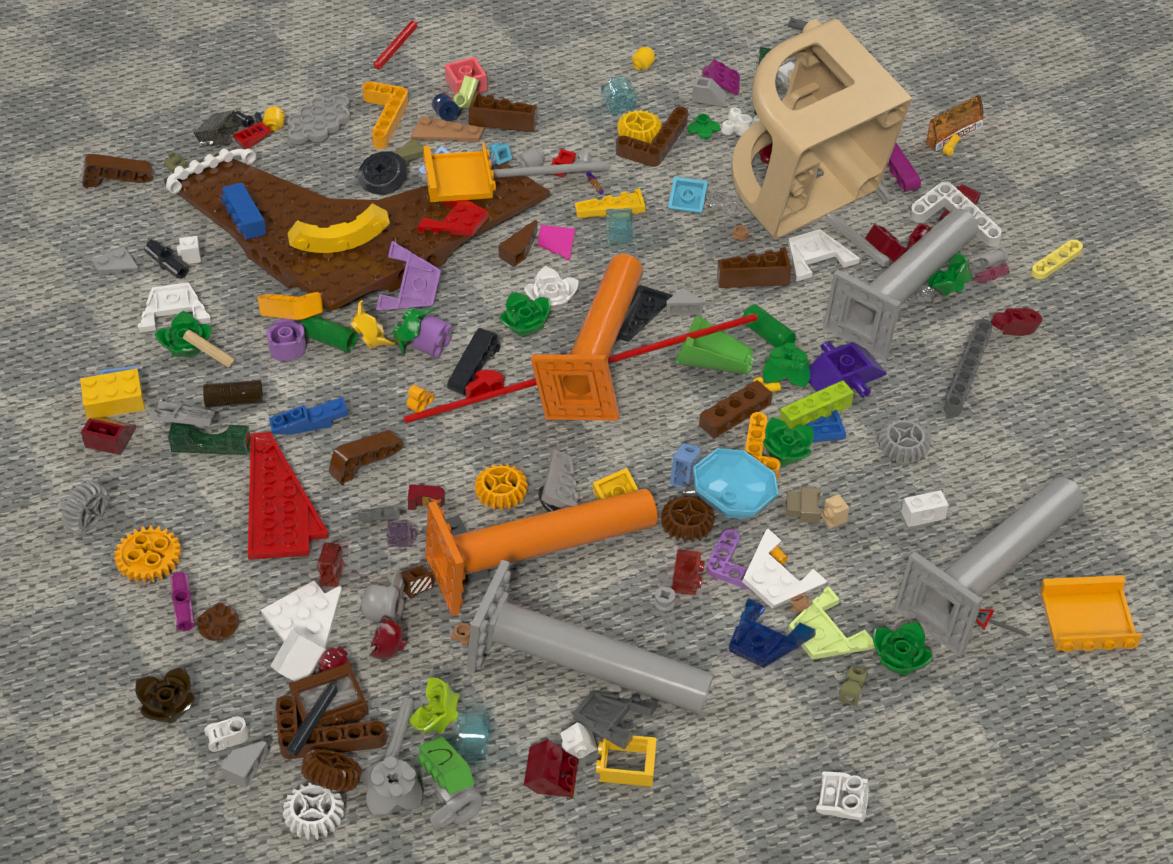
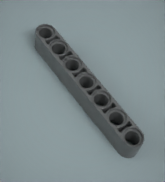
[944,319,993,417]

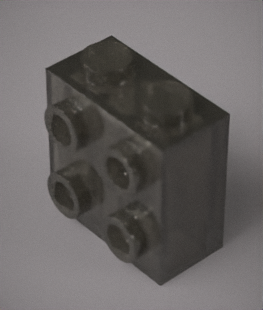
[193,110,242,146]

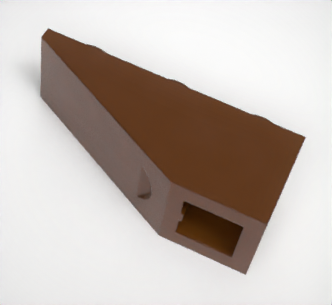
[498,220,537,267]

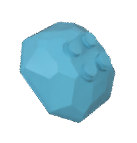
[693,448,779,520]

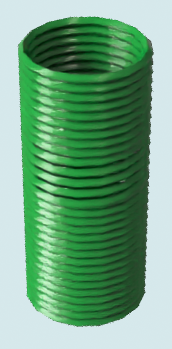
[742,304,796,348]
[300,315,358,353]

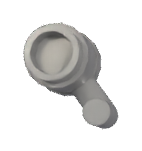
[575,150,602,175]

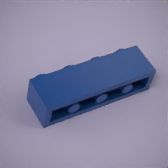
[220,183,266,240]

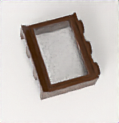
[289,663,369,728]

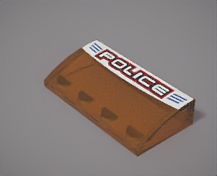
[926,95,984,151]

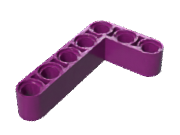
[887,143,921,192]

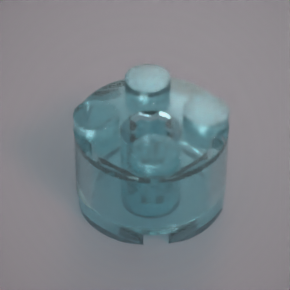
[601,76,638,114]
[606,208,633,244]
[456,711,489,756]

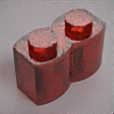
[317,542,344,587]

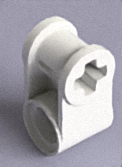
[204,716,249,752]

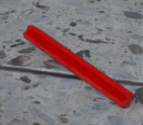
[373,20,418,70]

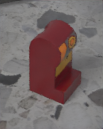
[407,484,445,510]

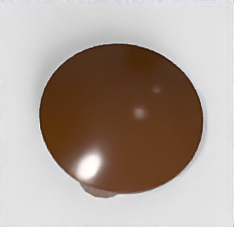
[197,602,239,641]

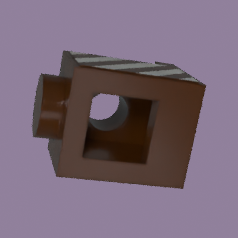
[400,565,434,599]

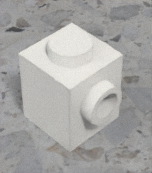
[177,236,201,264]
[560,722,598,759]

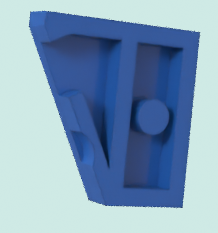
[805,410,846,443]

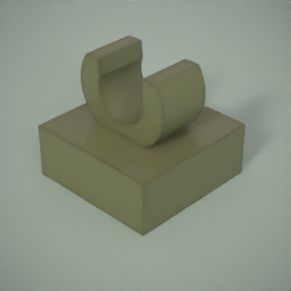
[164,151,187,173]

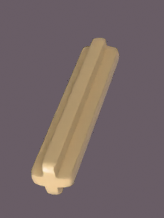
[183,330,234,367]

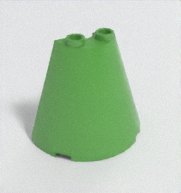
[675,315,754,375]

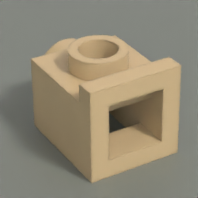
[821,494,849,529]

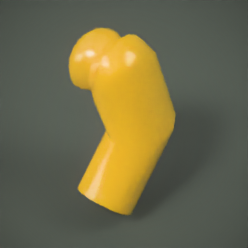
[942,133,961,156]
[753,377,781,392]

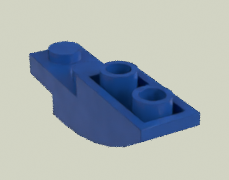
[269,397,349,435]

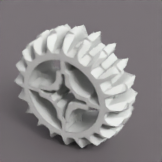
[283,782,344,840]

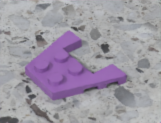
[376,241,441,311]

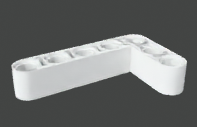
[911,181,1001,247]

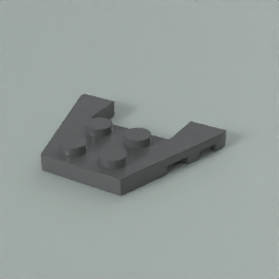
[573,691,659,750]

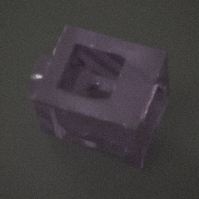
[387,520,417,547]

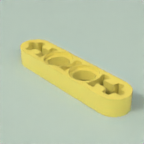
[1031,240,1083,279]

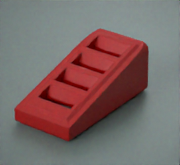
[233,121,272,150]

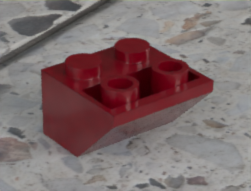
[81,417,136,455]
[523,739,579,798]

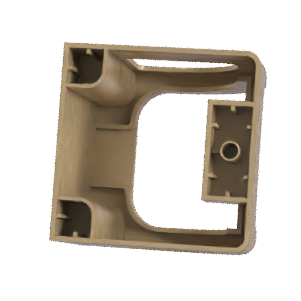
[731,19,912,240]

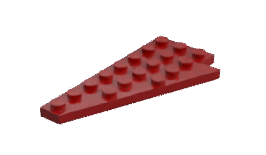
[248,432,328,560]

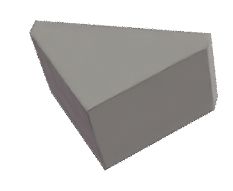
[666,288,703,315]

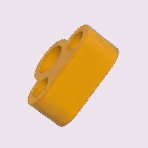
[406,385,434,413]

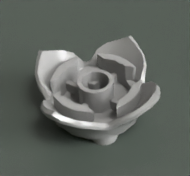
[362,756,423,815]

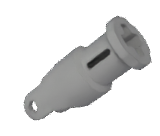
[968,247,1008,272]

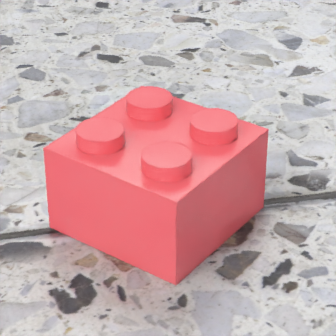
[444,57,487,95]

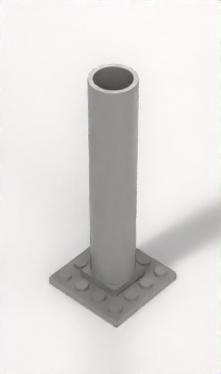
[823,209,978,361]
[894,477,1084,657]
[466,560,714,714]

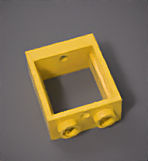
[596,736,657,787]

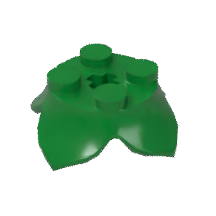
[927,253,973,297]
[499,291,551,337]
[391,307,435,356]
[154,310,212,357]
[763,343,812,388]
[763,417,814,466]
[873,622,933,675]

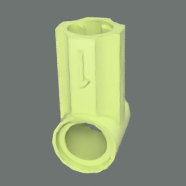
[454,75,479,109]

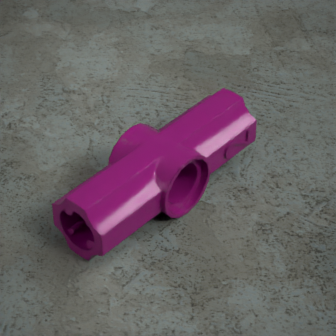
[170,571,195,632]

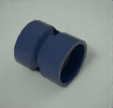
[432,93,459,121]

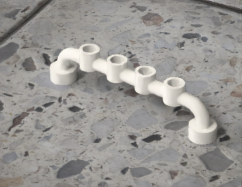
[166,148,256,194]

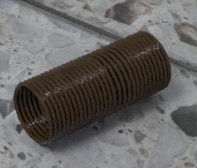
[203,380,263,408]

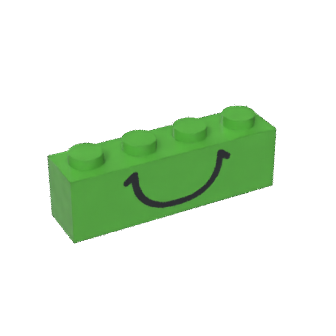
[417,737,475,795]

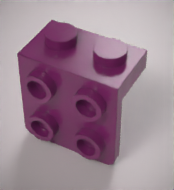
[702,59,740,95]

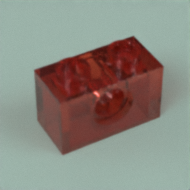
[672,549,705,595]

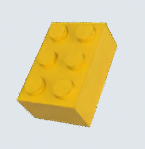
[80,368,145,420]

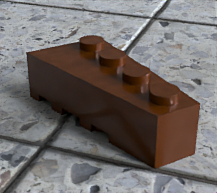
[469,91,537,132]

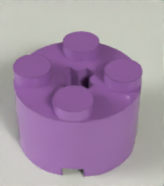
[413,315,453,359]
[267,319,306,361]

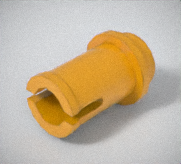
[770,545,788,565]

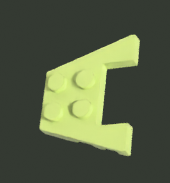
[788,586,875,660]

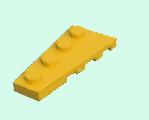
[575,188,645,218]

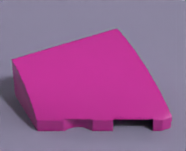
[538,225,575,261]

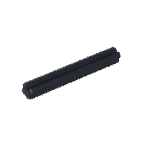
[286,683,338,756]

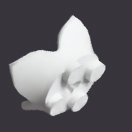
[524,266,578,310]

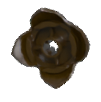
[135,667,195,723]

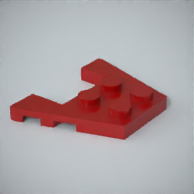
[417,200,488,236]

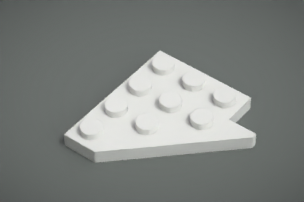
[261,581,342,649]

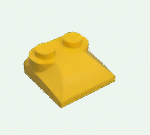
[592,468,638,500]

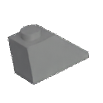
[221,741,269,788]

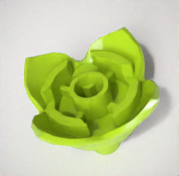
[408,677,459,734]

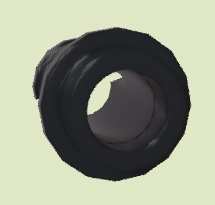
[233,111,254,128]

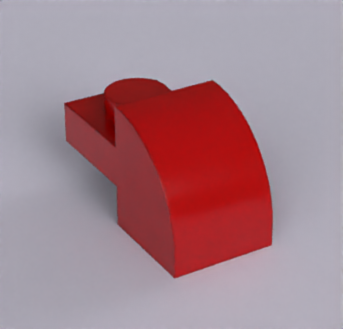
[465,370,504,398]

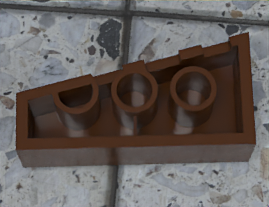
[717,247,791,288]

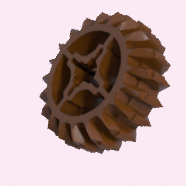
[661,494,715,543]
[301,749,361,792]

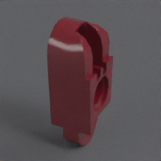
[991,308,1043,336]

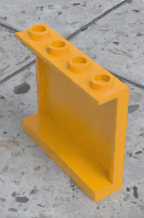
[423,142,496,202]
[1040,575,1142,652]

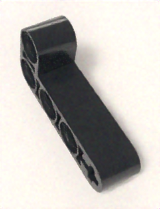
[447,328,501,396]

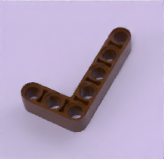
[616,106,688,167]
[276,695,387,759]

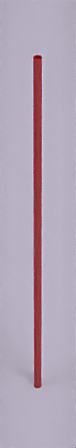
[403,314,758,424]

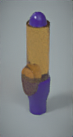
[586,171,604,195]

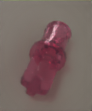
[975,263,1009,283]

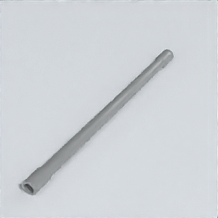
[421,160,609,184]

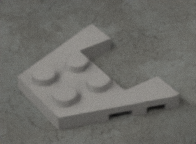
[149,397,215,428]

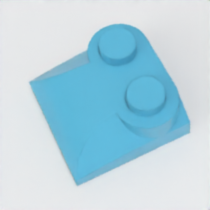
[668,177,708,214]

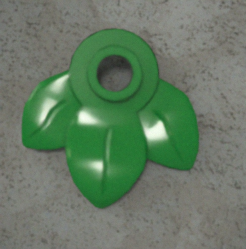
[688,113,721,140]

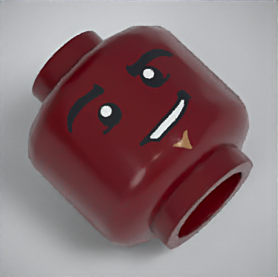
[318,646,349,672]

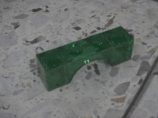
[168,422,251,455]

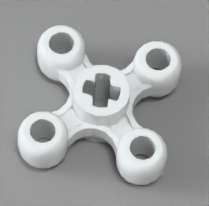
[721,107,760,136]

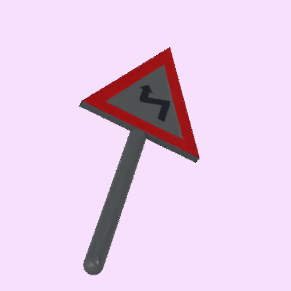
[975,609,1027,636]

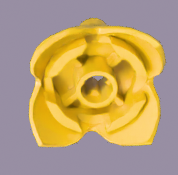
[350,300,396,349]

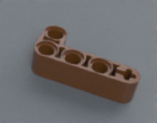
[82,154,153,189]
[329,430,404,486]

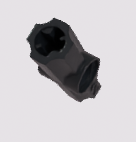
[144,239,189,279]

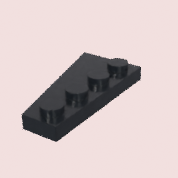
[617,285,673,342]

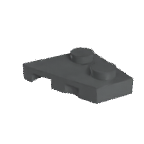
[357,505,400,523]

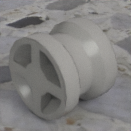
[654,587,675,612]

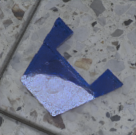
[729,599,816,668]

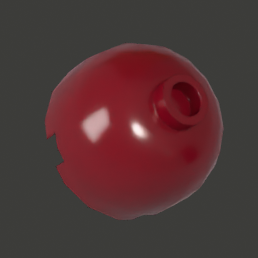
[369,617,406,660]

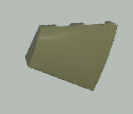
[394,139,423,165]

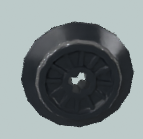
[357,151,407,195]

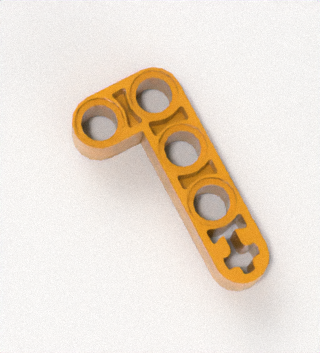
[257,292,324,320]
[745,412,780,480]

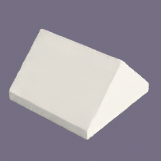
[270,629,326,681]

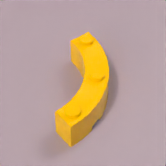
[288,204,390,253]

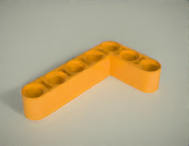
[362,81,409,149]

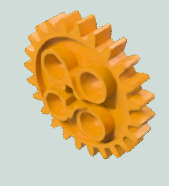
[114,526,182,583]

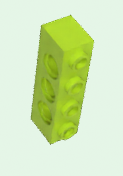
[779,380,854,429]

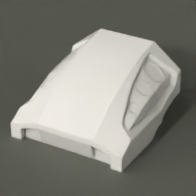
[816,771,869,822]

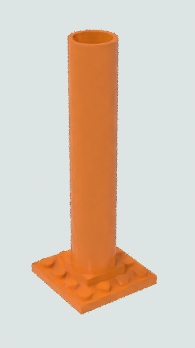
[531,254,643,421]
[425,488,658,616]

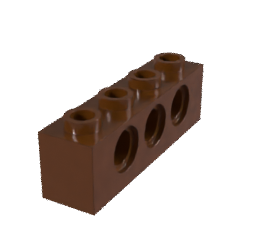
[699,380,772,439]

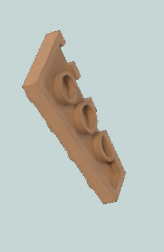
[411,116,484,142]

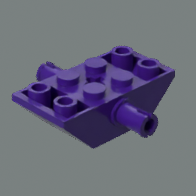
[809,341,886,398]

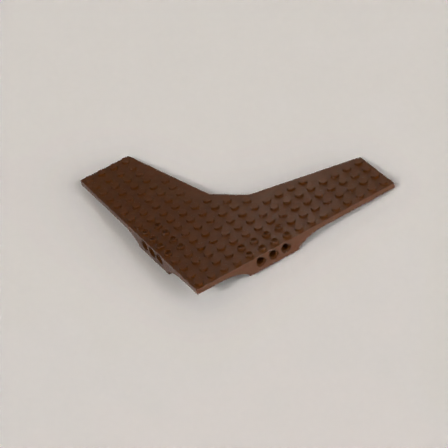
[164,154,550,311]

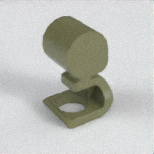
[839,666,868,707]

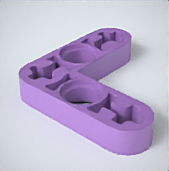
[706,529,752,591]

